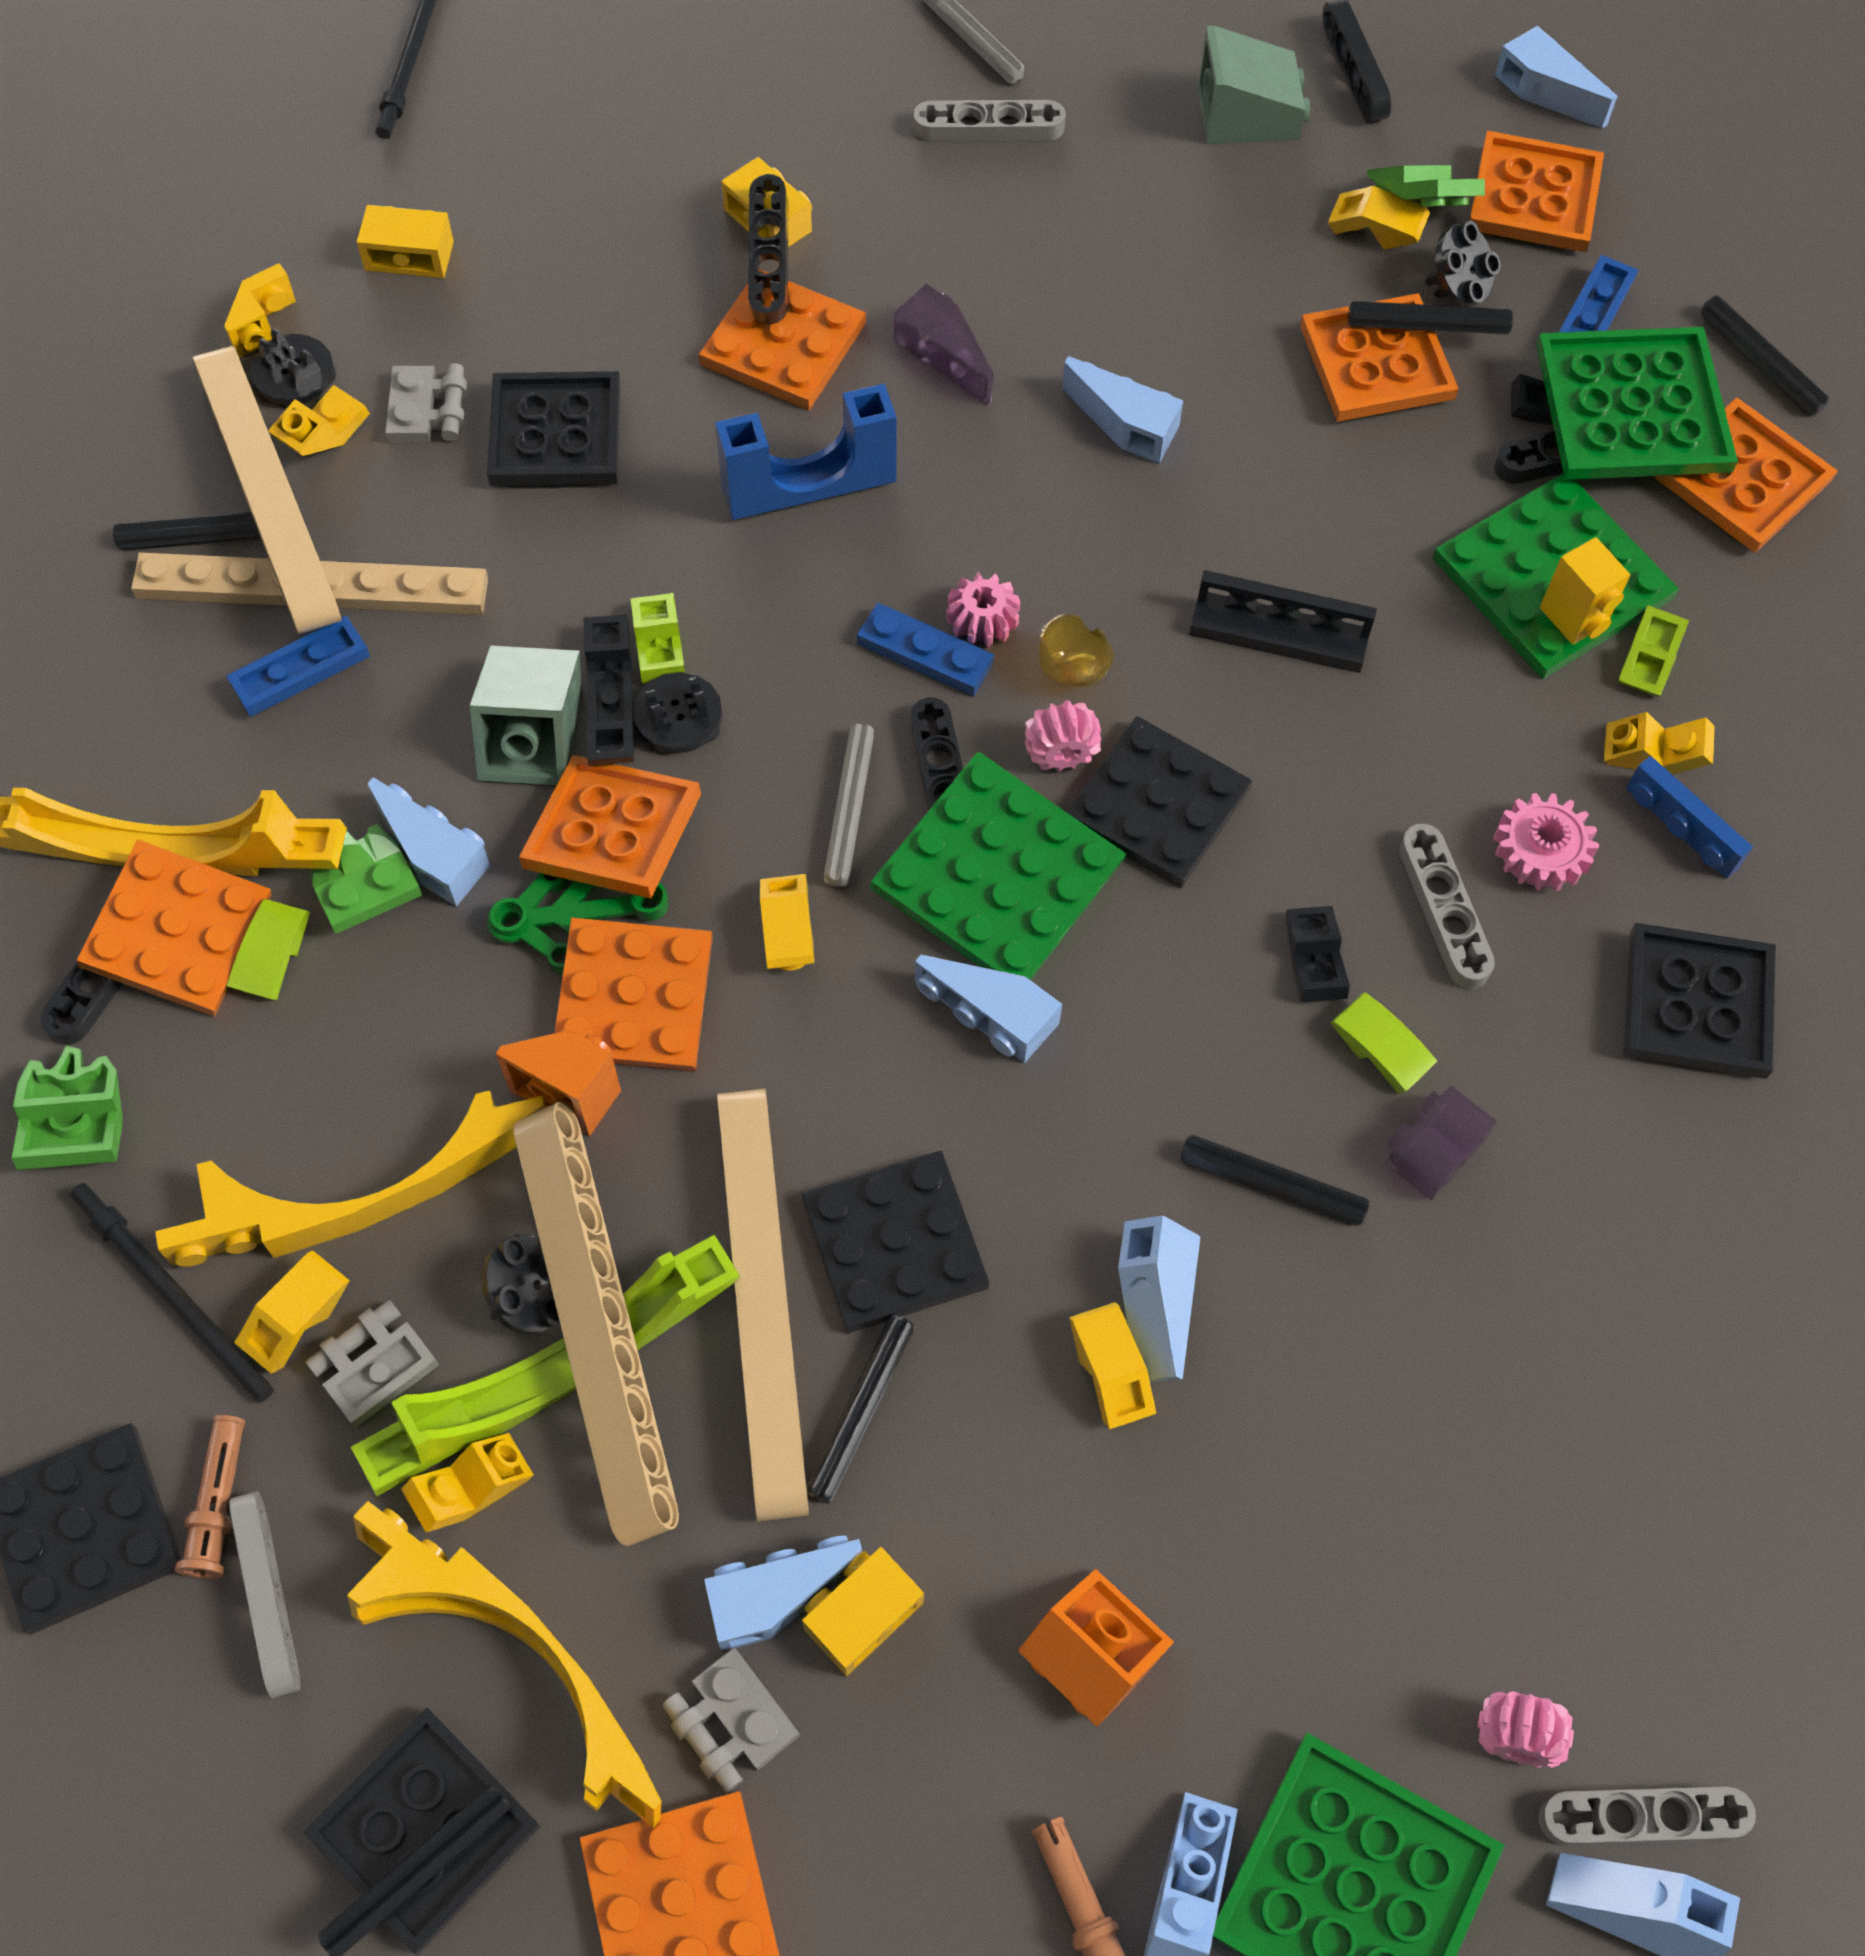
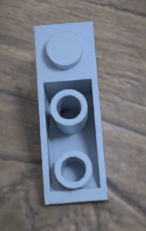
[1495,26,1618,129]
[1062,356,1183,464]
[367,777,490,907]
[915,955,1062,1063]
[1118,1215,1201,1383]
[704,1536,862,1652]
[1144,1792,1238,1956]
[1546,1853,1740,1956]

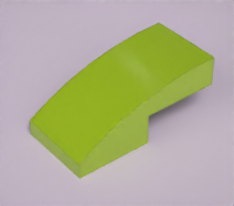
[630,593,685,684]
[1617,605,1690,698]
[226,899,310,1000]
[1330,992,1438,1093]

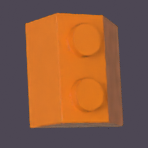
[495,1030,621,1137]
[1018,1569,1174,1727]

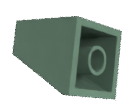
[1197,25,1310,144]
[470,645,582,785]

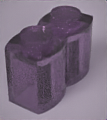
[1386,1085,1497,1200]

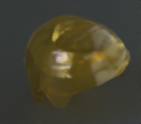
[1039,614,1114,689]

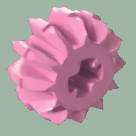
[946,572,1020,649]
[1025,700,1101,772]
[1478,1691,1574,1768]

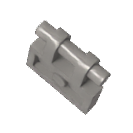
[385,363,467,444]
[305,1299,439,1428]
[662,1647,800,1794]

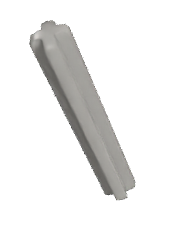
[923,0,1025,84]
[824,723,874,888]

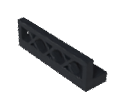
[1189,570,1377,673]

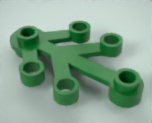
[487,873,669,975]

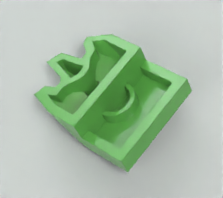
[1367,165,1485,207]
[309,824,422,934]
[11,1046,123,1170]

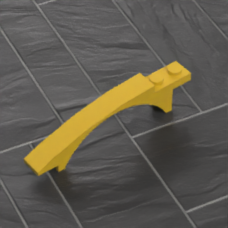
[0,788,347,876]
[155,1090,546,1267]
[347,1501,661,1828]

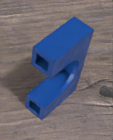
[715,383,897,520]

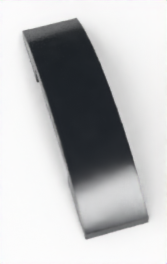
[583,614,635,765]

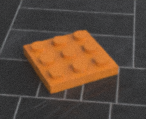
[1469,130,1604,253]
[699,269,866,411]
[1300,293,1459,422]
[1654,397,1838,553]
[519,755,701,899]
[76,839,272,1017]
[555,917,713,1072]
[580,1791,780,1956]

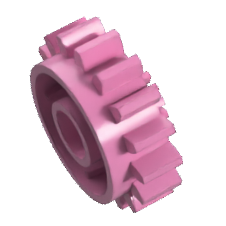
[1493,793,1599,891]

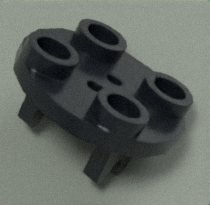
[1425,220,1501,307]
[249,328,336,409]
[633,672,723,755]
[481,1234,560,1334]

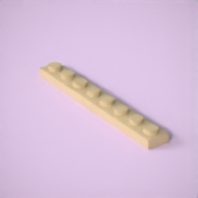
[131,552,488,615]

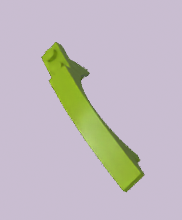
[351,1235,740,1497]

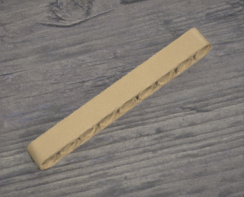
[192,345,342,635]
[717,1088,809,1522]
[514,1102,679,1547]

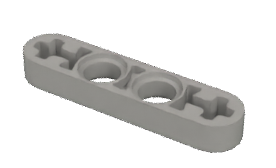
[913,100,1066,142]
[1399,823,1495,990]
[229,1491,301,1699]
[1538,1786,1756,1846]

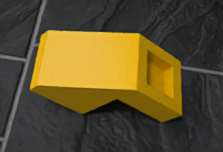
[1328,186,1430,250]
[224,263,296,358]
[268,385,370,456]
[1604,712,1715,775]
[760,874,814,971]
[234,1251,350,1374]
[1069,1302,1157,1429]
[401,1433,534,1533]

